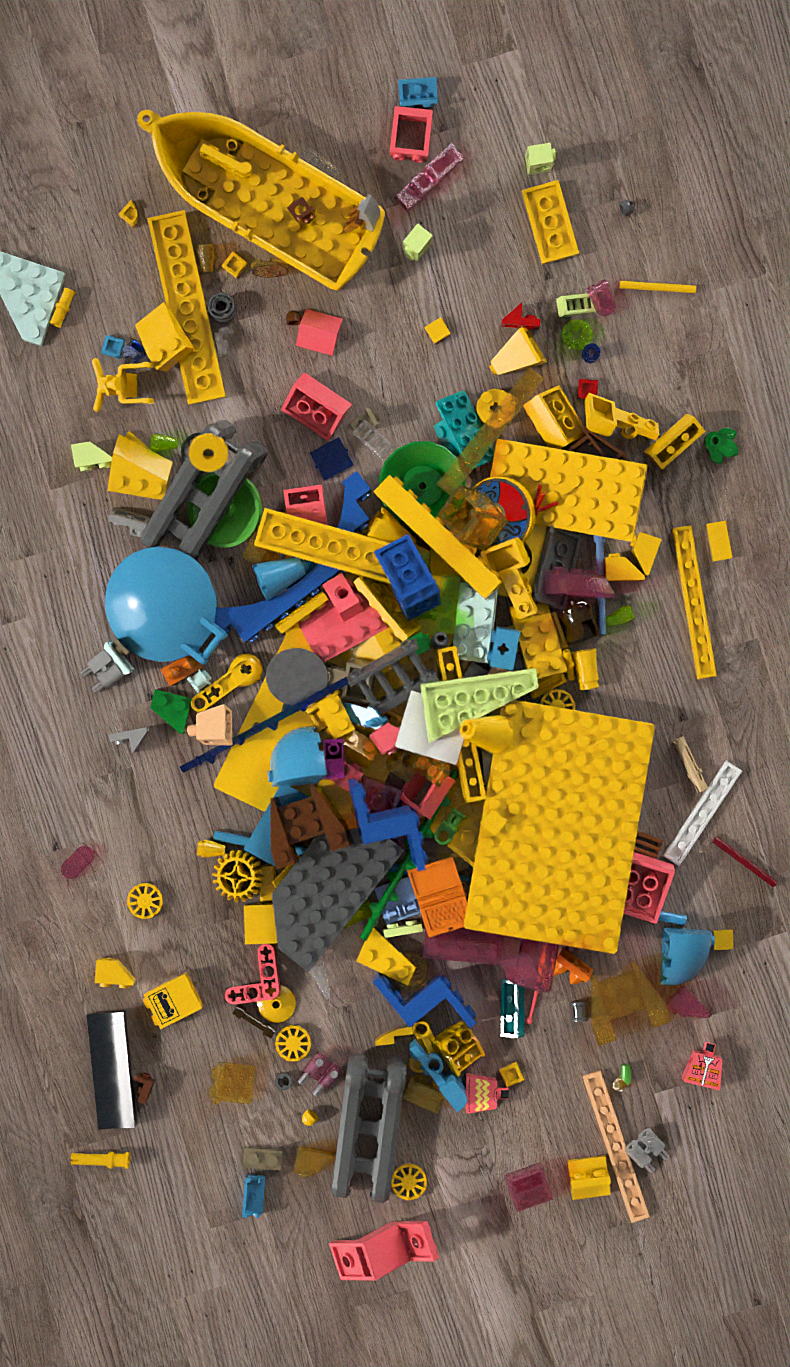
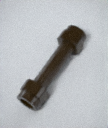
[232,1004,277,1039]

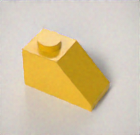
[630,532,662,577]
[604,553,645,582]

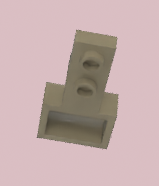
[324,658,375,705]

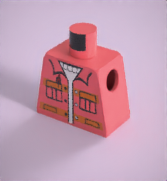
[681,1042,722,1090]

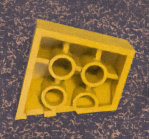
[107,434,173,500]

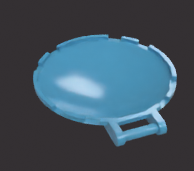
[105,547,228,665]

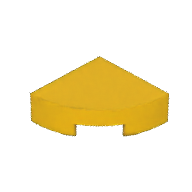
[118,200,138,228]

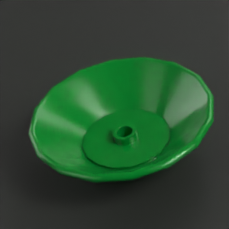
[379,441,466,526]

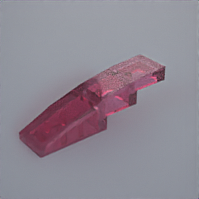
[394,144,465,212]

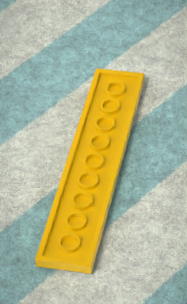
[147,210,226,405]

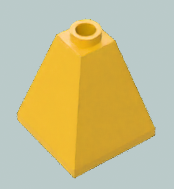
[489,327,547,375]

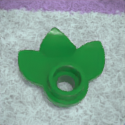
[704,428,738,465]

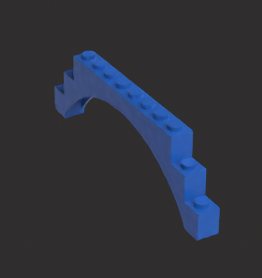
[215,471,372,643]

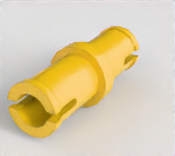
[49,288,76,328]

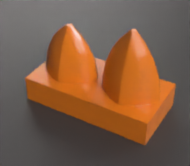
[161,655,203,686]
[552,947,593,984]

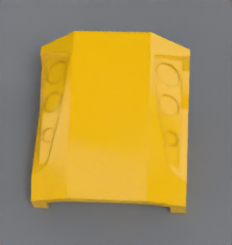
[433,1021,485,1077]

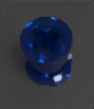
[582,343,600,364]

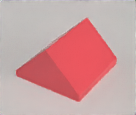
[296,309,343,356]

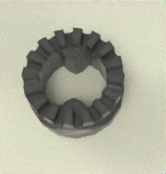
[275,1072,292,1091]

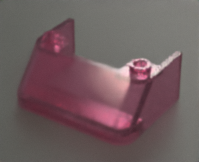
[499,937,559,993]

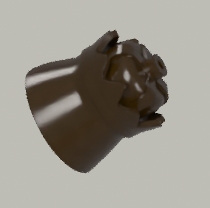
[559,600,600,645]

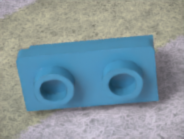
[398,77,438,108]

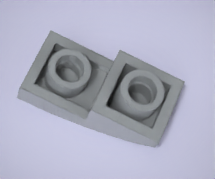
[358,194,380,231]

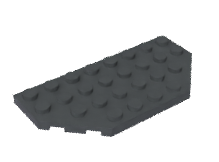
[272,828,404,973]

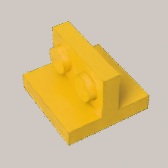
[567,1155,611,1200]

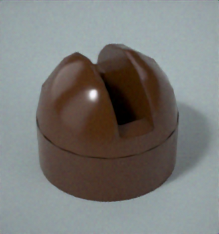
[286,310,302,326]

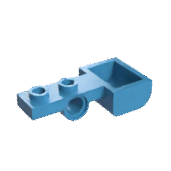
[409,1039,467,1112]

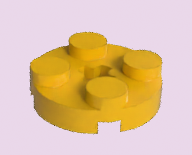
[476,389,515,428]

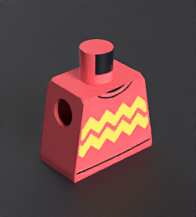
[465,1073,509,1113]

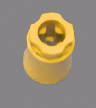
[571,648,599,690]

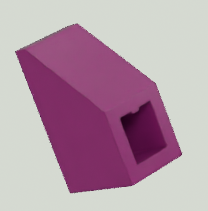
[324,739,345,779]

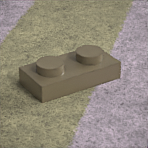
[243,1147,283,1171]

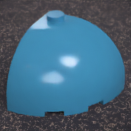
[267,726,326,787]
[659,927,715,986]

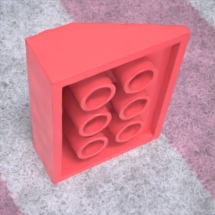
[297,581,388,663]
[623,852,675,924]

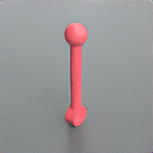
[525,985,541,1025]

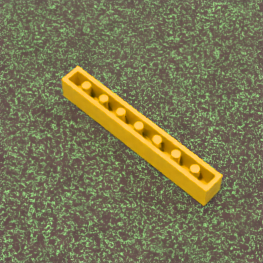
[373,475,502,600]
[434,646,486,803]

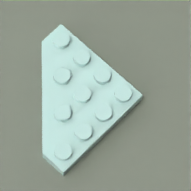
[0,251,66,346]

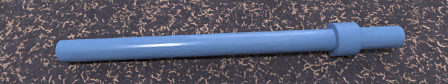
[594,535,606,634]

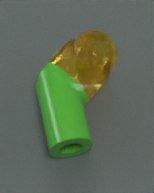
[612,1064,631,1091]

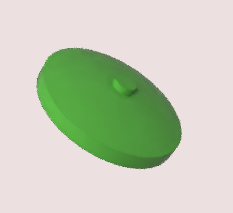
[187,472,262,548]

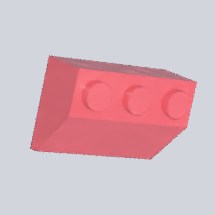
[281,372,352,441]

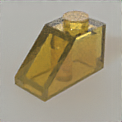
[294,1146,336,1178]

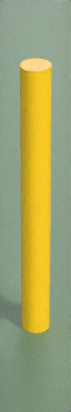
[619,281,696,293]

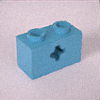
[487,626,520,670]

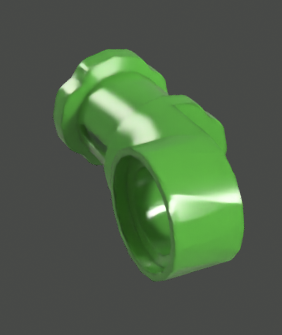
[435,807,466,845]

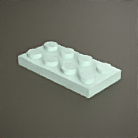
[453,582,499,663]

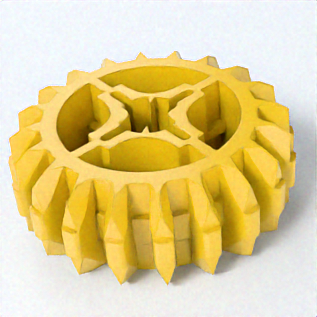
[212,850,264,902]

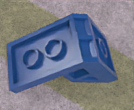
[374,534,442,622]

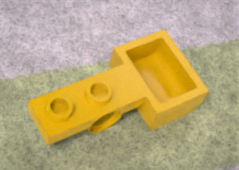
[585,393,659,440]
[480,537,538,619]

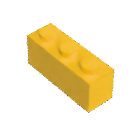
[644,414,706,469]

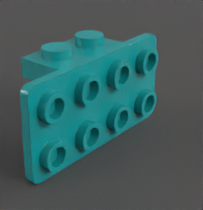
[433,391,495,470]

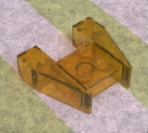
[590,959,672,1046]

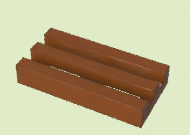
[343,205,363,233]
[634,831,663,858]

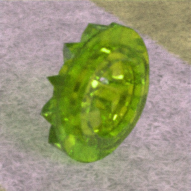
[562,319,593,350]

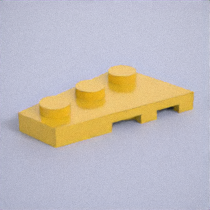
[356,927,417,986]

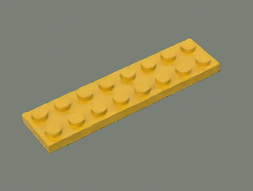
[254,508,391,584]

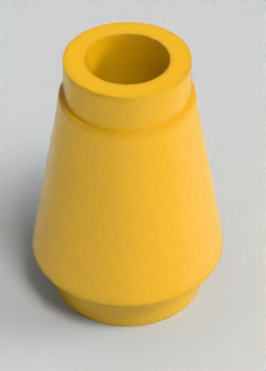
[197,839,225,858]

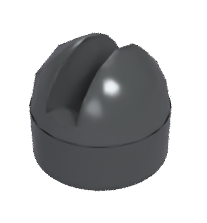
[619,200,635,217]

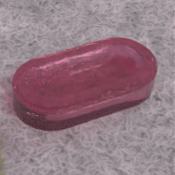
[61,846,94,879]

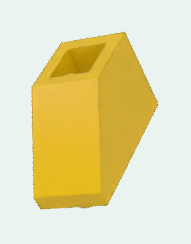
[95,958,136,988]

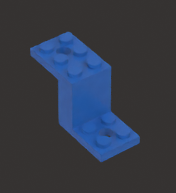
[348,778,428,871]
[373,973,477,1028]

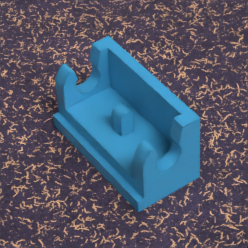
[242,1174,266,1218]

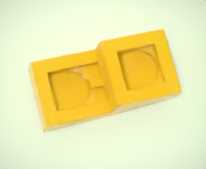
[375,1024,413,1046]

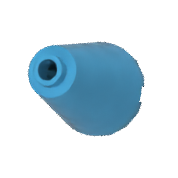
[252,557,308,601]

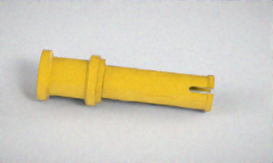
[71,1151,131,1169]

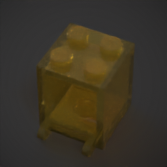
[437,484,508,551]

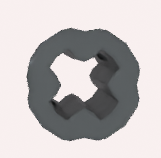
[570,1000,588,1022]

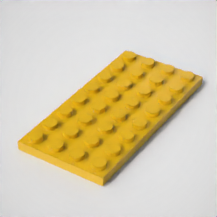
[490,439,648,542]

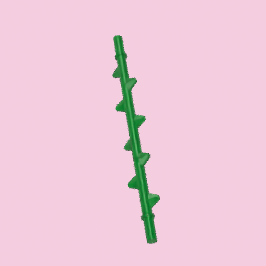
[360,769,459,941]

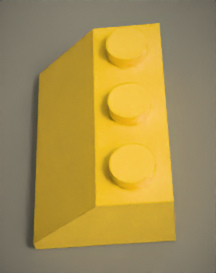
[523,385,586,450]

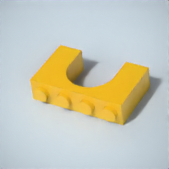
[498,524,547,598]

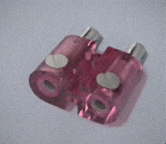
[298,1051,343,1097]

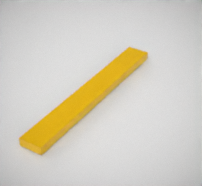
[672,525,717,679]

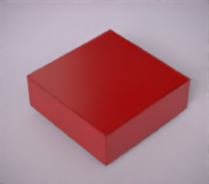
[577,379,598,400]

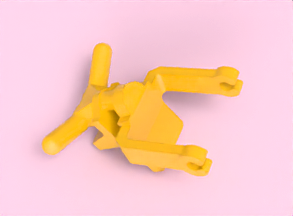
[92,358,154,412]

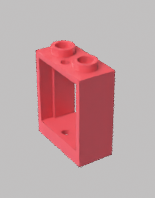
[390,106,433,163]
[397,758,455,819]

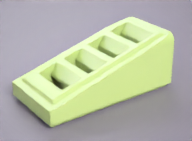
[557,292,599,317]

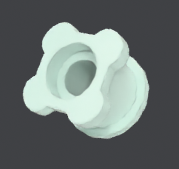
[187,669,212,693]

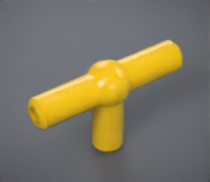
[563,649,575,681]

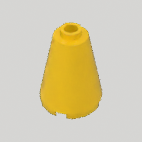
[363,507,417,548]
[460,715,513,754]

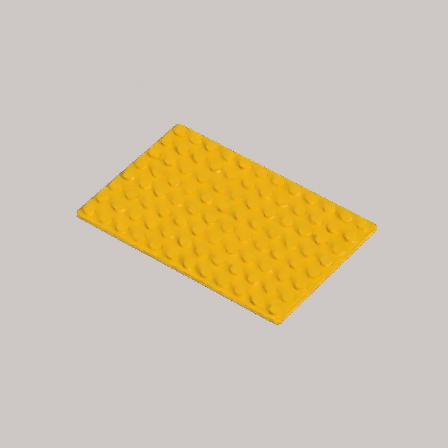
[464,700,655,954]

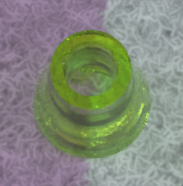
[150,433,178,452]
[606,604,636,627]

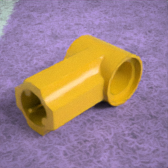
[413,1017,440,1054]

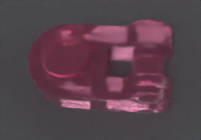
[587,279,616,316]

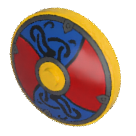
[462,477,535,550]

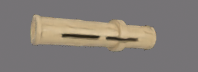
[672,736,708,793]

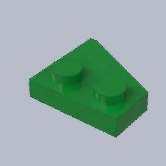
[150,689,192,734]

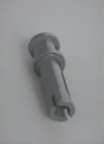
[431,632,449,650]

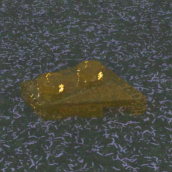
[413,755,450,787]

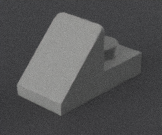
[109,727,149,754]

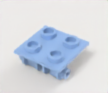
[374,877,421,925]

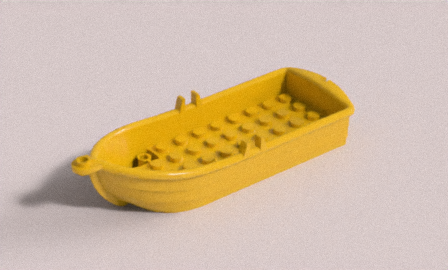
[137,110,385,291]

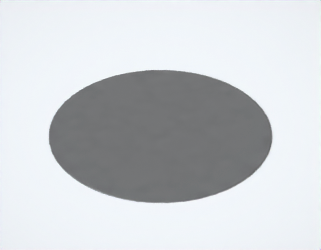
[266,648,328,706]

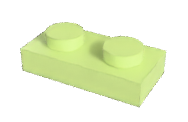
[383,920,423,938]

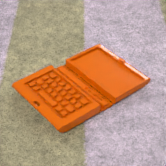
[407,856,468,938]

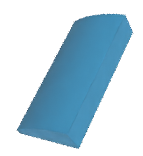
[244,786,308,867]

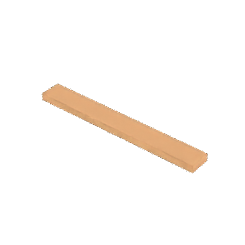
[582,1070,650,1223]

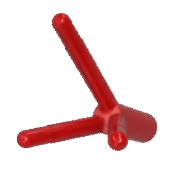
[534,484,559,517]

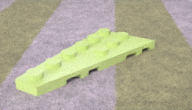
[420,668,539,743]

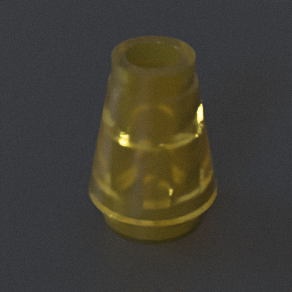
[197,244,216,272]

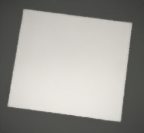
[395,690,464,765]

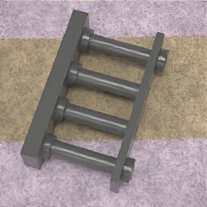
[348,638,440,715]

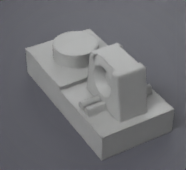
[108,507,151,537]

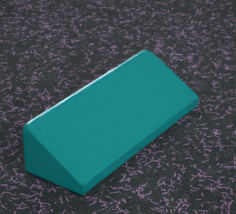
[501,979,525,1038]

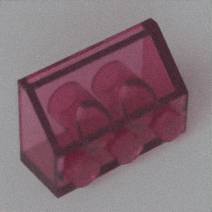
[545,567,615,599]

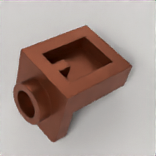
[134,1072,155,1105]

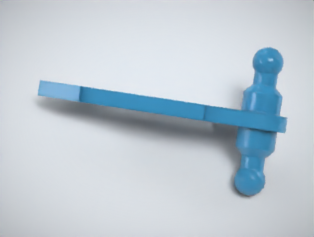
[341,700,388,729]

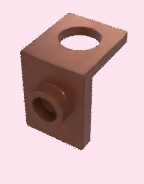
[287,197,316,227]

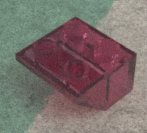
[504,1162,553,1212]

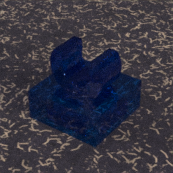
[122,339,147,364]

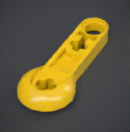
[191,653,262,712]

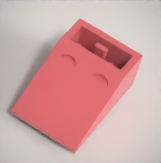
[283,484,329,526]

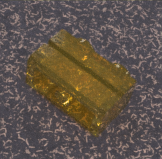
[402,1074,445,1114]

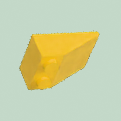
[135,302,195,372]
[341,627,409,679]

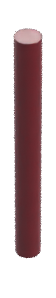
[712,836,778,888]

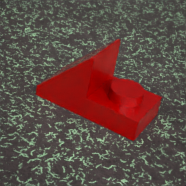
[501,303,541,330]

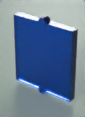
[310,437,354,481]

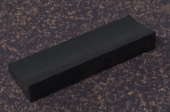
[86,1010,137,1130]

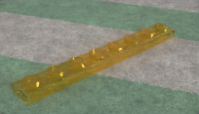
[437,366,544,496]

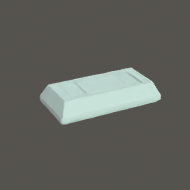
[104,641,135,674]

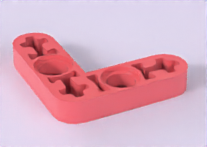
[225,944,281,1004]

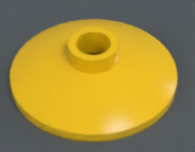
[257,985,296,1023]

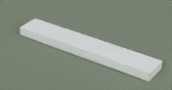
[662,760,742,866]

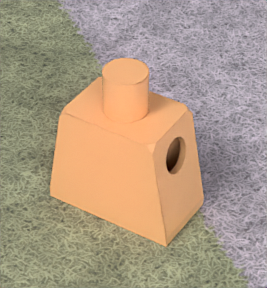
[187,704,232,745]

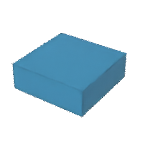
[101,335,125,359]

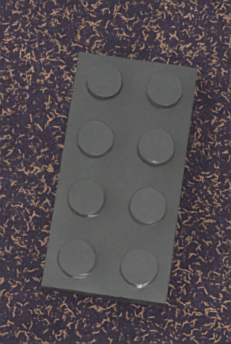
[532,525,582,610]

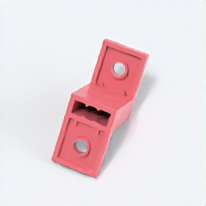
[329,1221,439,1281]

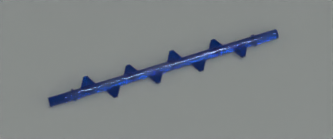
[180,677,349,773]

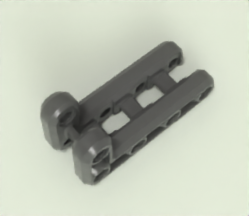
[140,420,268,561]
[331,1053,407,1203]

